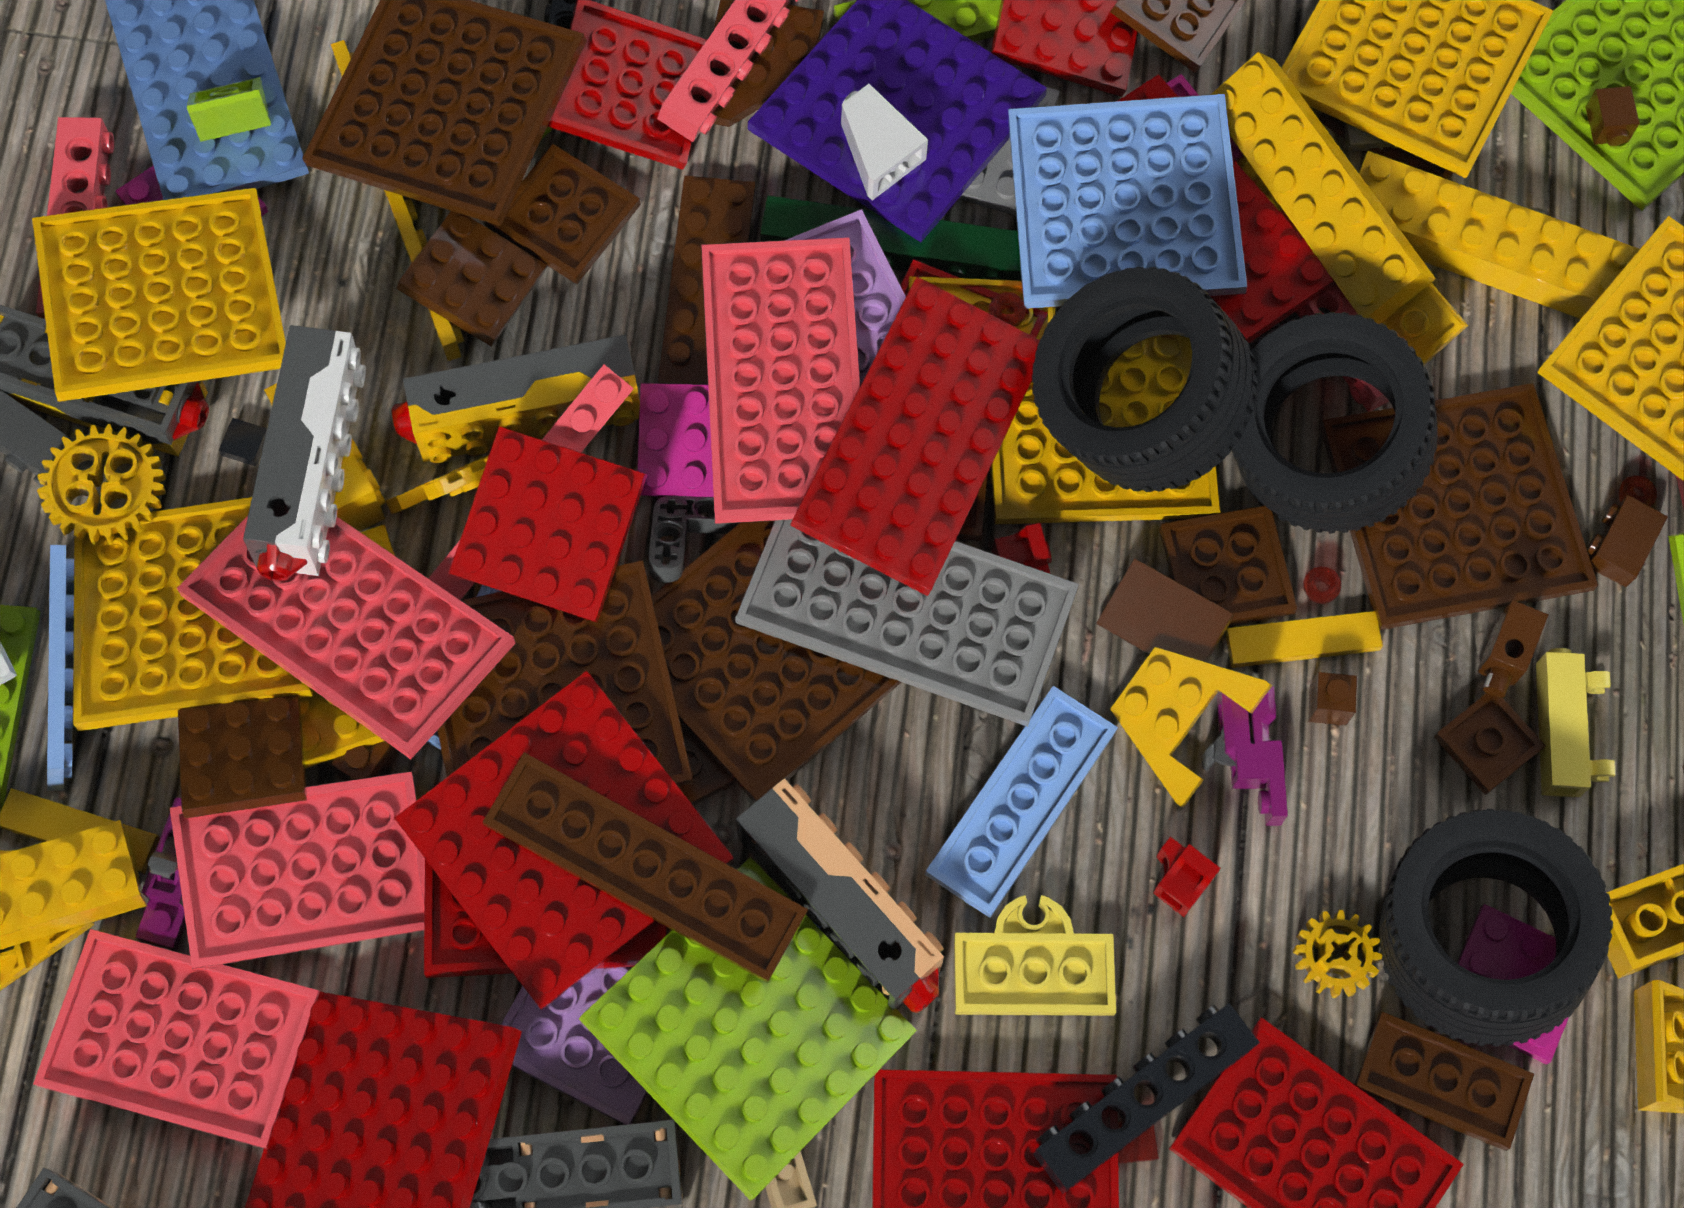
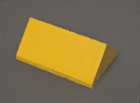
[1634,980,1684,1114]

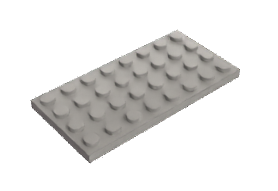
[736,519,1079,727]

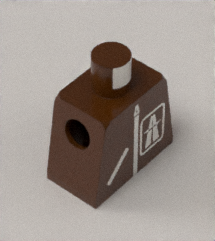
[1478,600,1549,698]

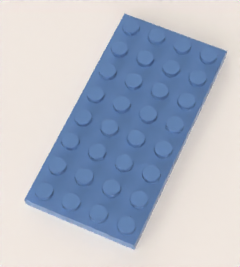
[105,0,309,200]

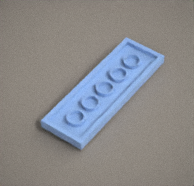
[47,545,74,791]
[925,686,1118,918]

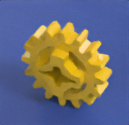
[1293,910,1382,998]

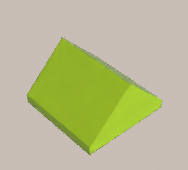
[187,77,271,142]

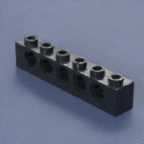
[1033,1003,1260,1194]

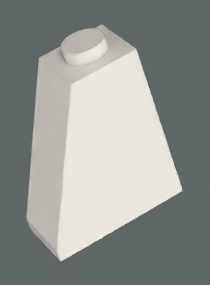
[841,84,928,201]

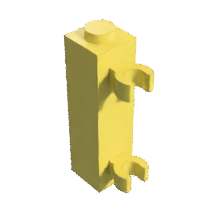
[1536,648,1616,797]

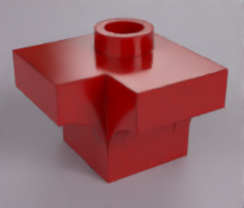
[992,523,1052,574]
[1153,836,1221,917]

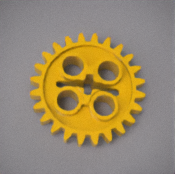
[37,424,166,545]

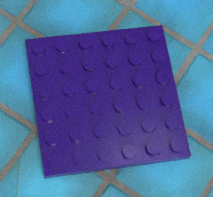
[747,0,1047,242]

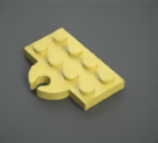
[954,895,1116,1016]

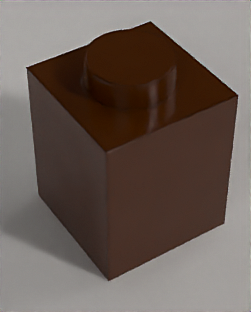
[1585,86,1640,146]
[1308,672,1357,726]

